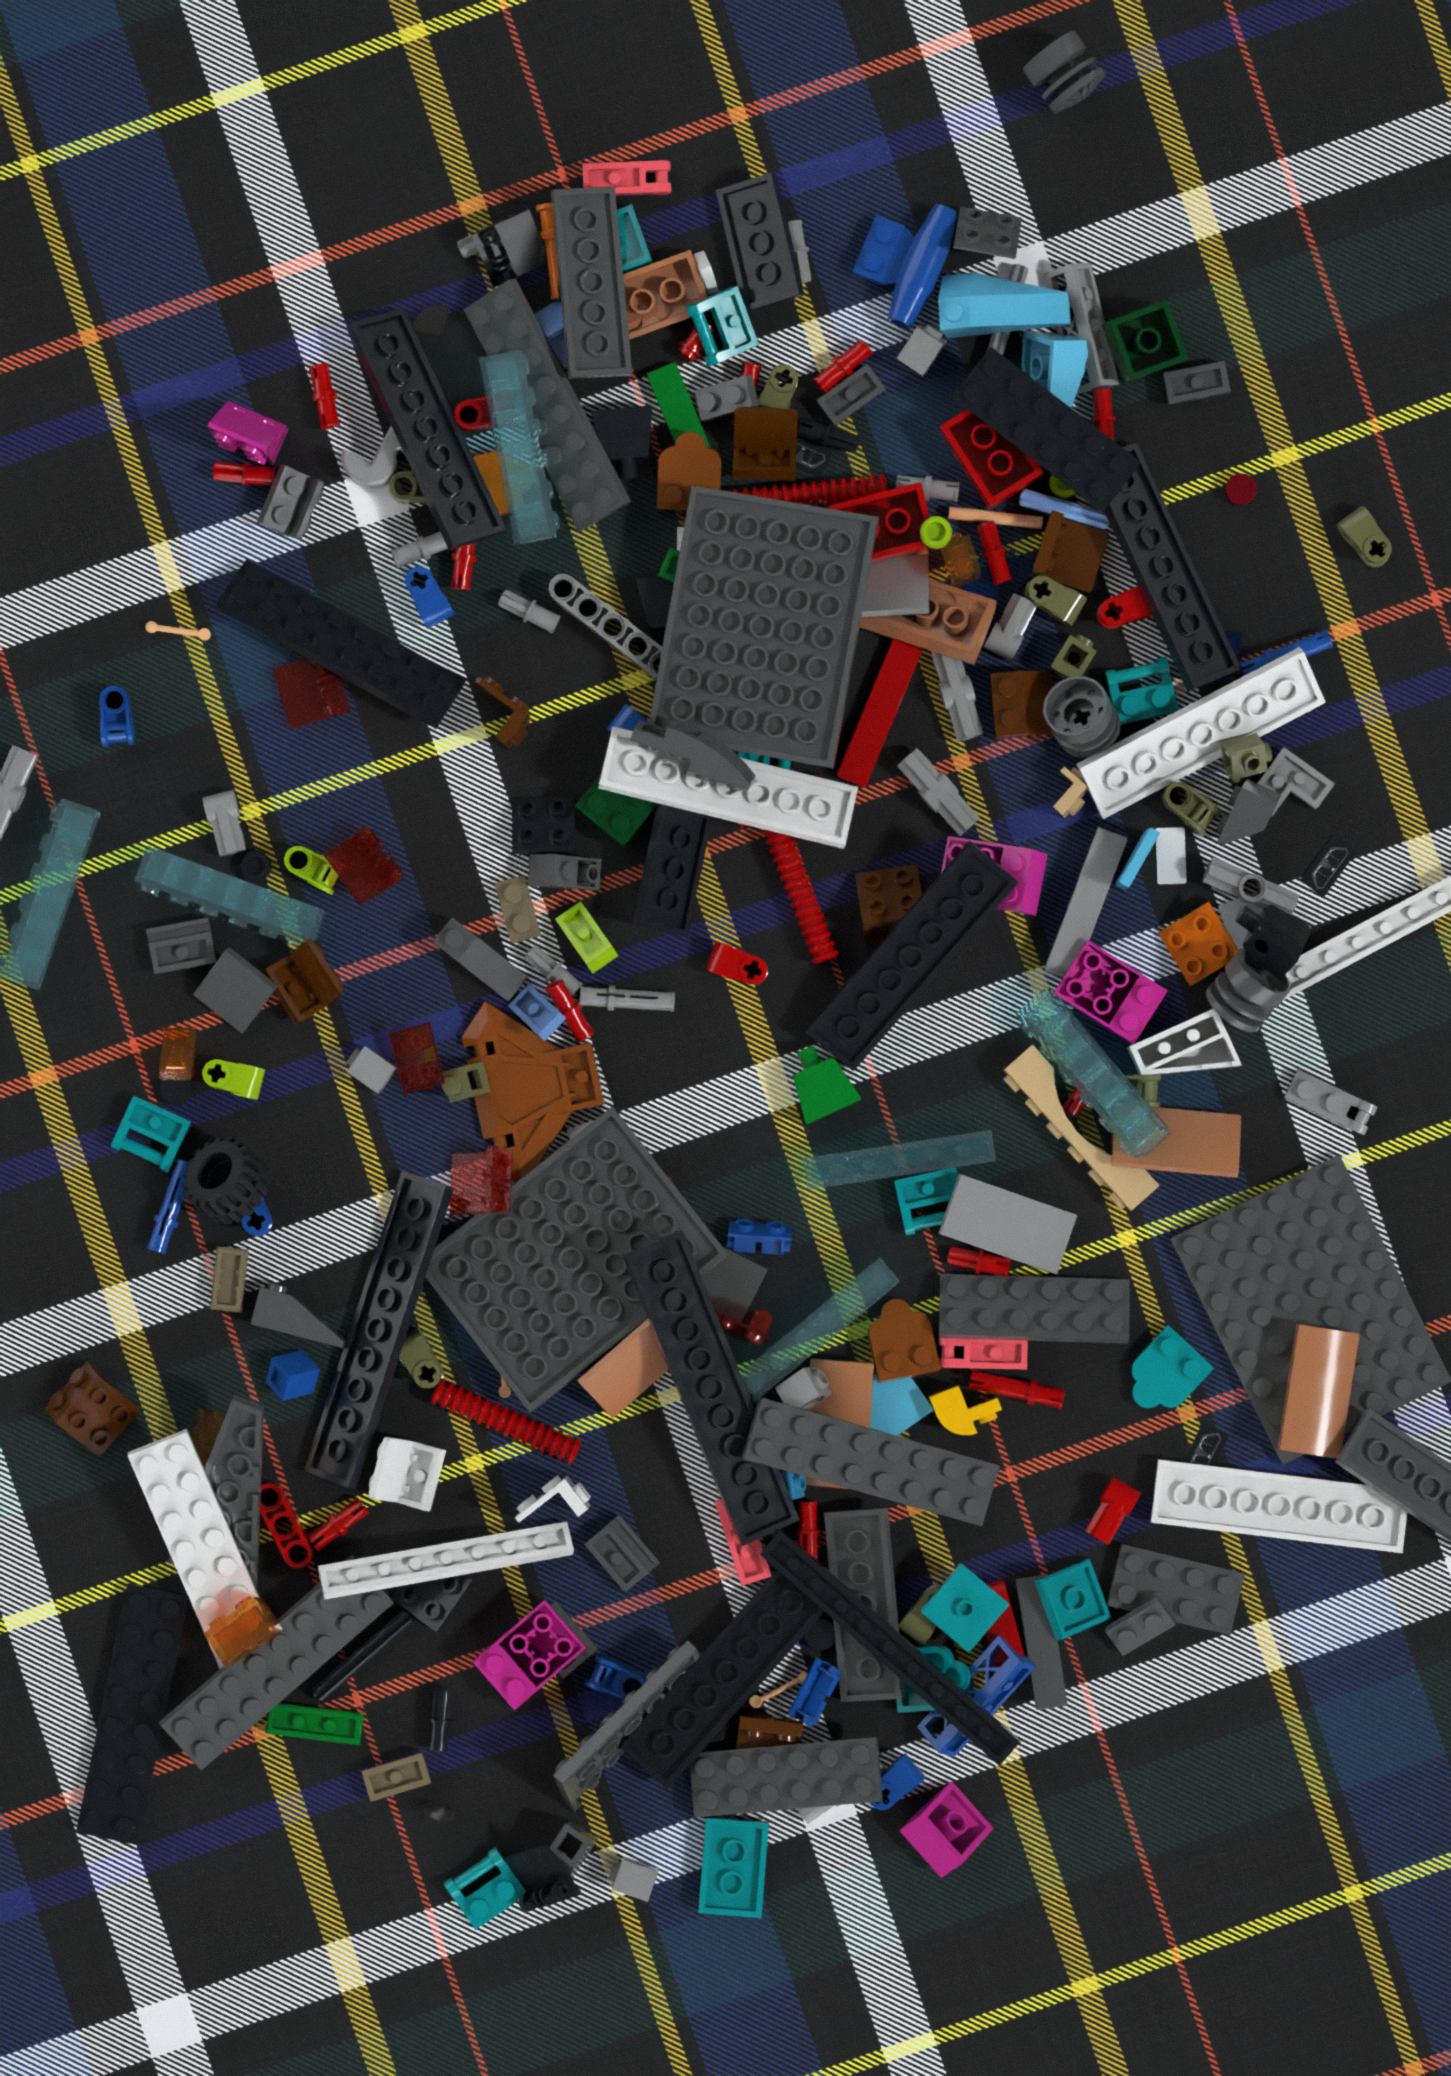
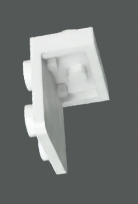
[369,1436,446,1511]
[515,1475,591,1523]

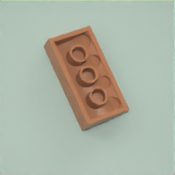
[623,250,710,340]
[860,579,997,665]
[1111,1104,1241,1178]
[577,1319,669,1418]
[1277,1324,1360,1458]
[805,1358,874,1489]

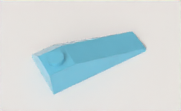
[938,272,1071,338]
[1021,331,1088,408]

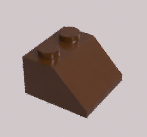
[988,671,1053,740]

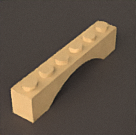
[1003,1044,1160,1211]

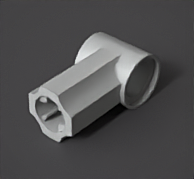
[984,594,1037,662]
[202,790,246,856]

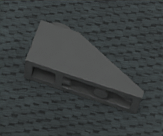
[433,917,528,1002]
[251,1283,346,1348]

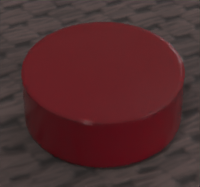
[1225,473,1257,506]

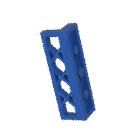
[917,1635,1036,1757]

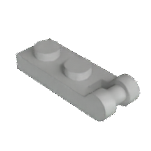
[1284,1069,1378,1136]

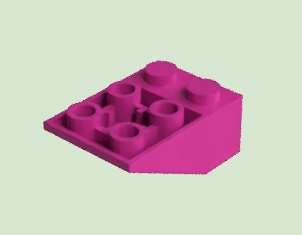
[207,401,288,466]
[941,836,1048,916]
[1054,940,1168,1045]
[473,1600,586,1710]

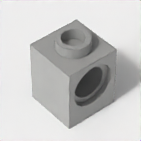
[897,324,947,376]
[346,1046,398,1094]
[775,1367,832,1410]
[608,1856,659,1902]

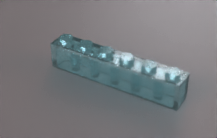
[478,350,560,545]
[0,798,101,991]
[134,845,327,947]
[1016,989,1171,1157]
[803,1130,996,1190]
[740,1257,900,1403]

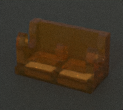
[191,1407,226,1468]

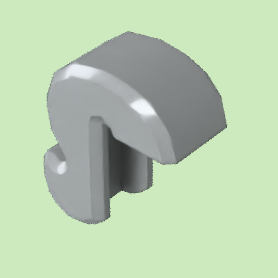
[340,426,406,488]

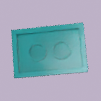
[698,1817,769,1918]

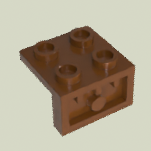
[1031,510,1109,593]
[855,865,922,946]
[736,1713,803,1749]

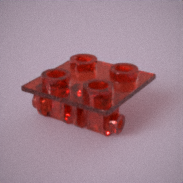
[272,658,351,729]
[323,826,404,906]
[389,1022,445,1095]
[449,1146,513,1215]
[715,1309,772,1346]

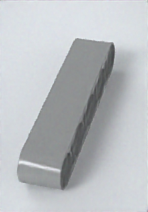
[549,574,662,680]
[1044,827,1128,978]

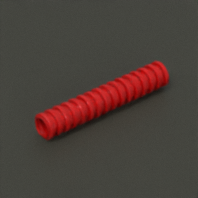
[733,474,888,508]
[762,829,839,964]
[430,1378,582,1465]

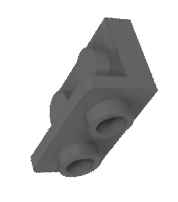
[257,464,324,539]

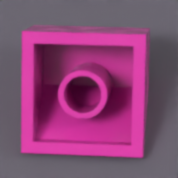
[899,1781,994,1878]

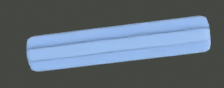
[1019,489,1109,530]

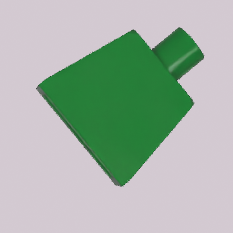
[793,1045,861,1125]

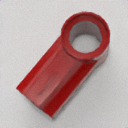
[1085,1476,1141,1545]

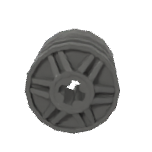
[1022,30,1107,114]
[1043,676,1121,759]
[1206,948,1291,1033]

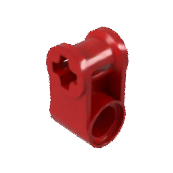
[455,392,516,432]
[1096,586,1152,629]
[705,941,768,985]

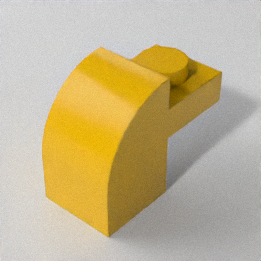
[928,1385,1002,1435]

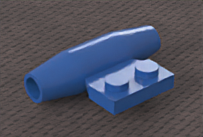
[852,204,958,329]

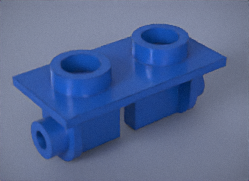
[727,1219,792,1255]
[787,1657,841,1727]

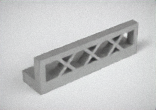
[1044,263,1119,395]

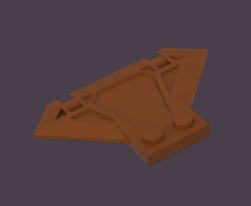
[462,1001,605,1182]

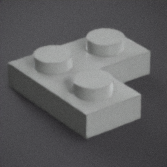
[1257,747,1335,817]

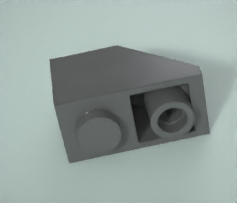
[1216,779,1281,845]
[528,854,601,891]
[550,1821,598,1878]

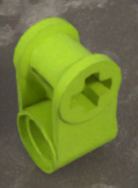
[284,846,347,895]
[202,1059,265,1100]

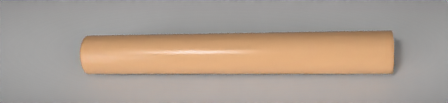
[948,506,1043,529]

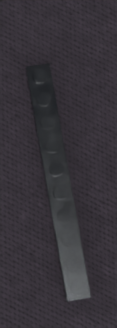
[760,1530,1021,1766]

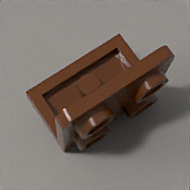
[733,407,798,481]
[475,676,532,749]
[262,939,343,1025]
[45,1361,139,1455]

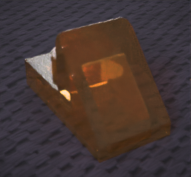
[159,1028,196,1080]

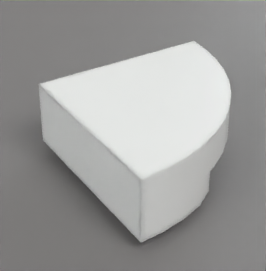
[693,251,719,295]

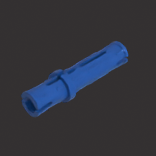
[1239,629,1333,676]
[146,1159,189,1254]

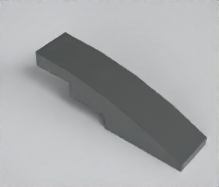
[1016,1574,1067,1710]

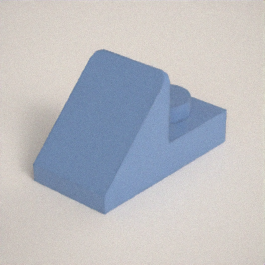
[534,299,567,370]
[508,983,566,1041]

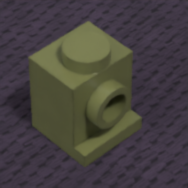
[1049,634,1097,679]
[1221,733,1272,783]
[442,1062,491,1103]

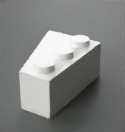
[1127,1009,1242,1075]

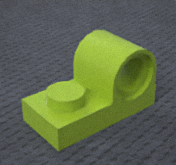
[555,901,618,974]

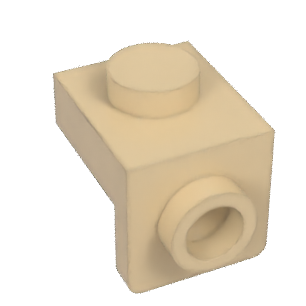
[1053,767,1088,818]

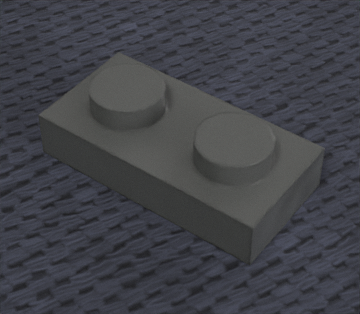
[1162,361,1231,405]
[816,364,886,427]
[694,375,759,421]
[1105,1596,1176,1656]

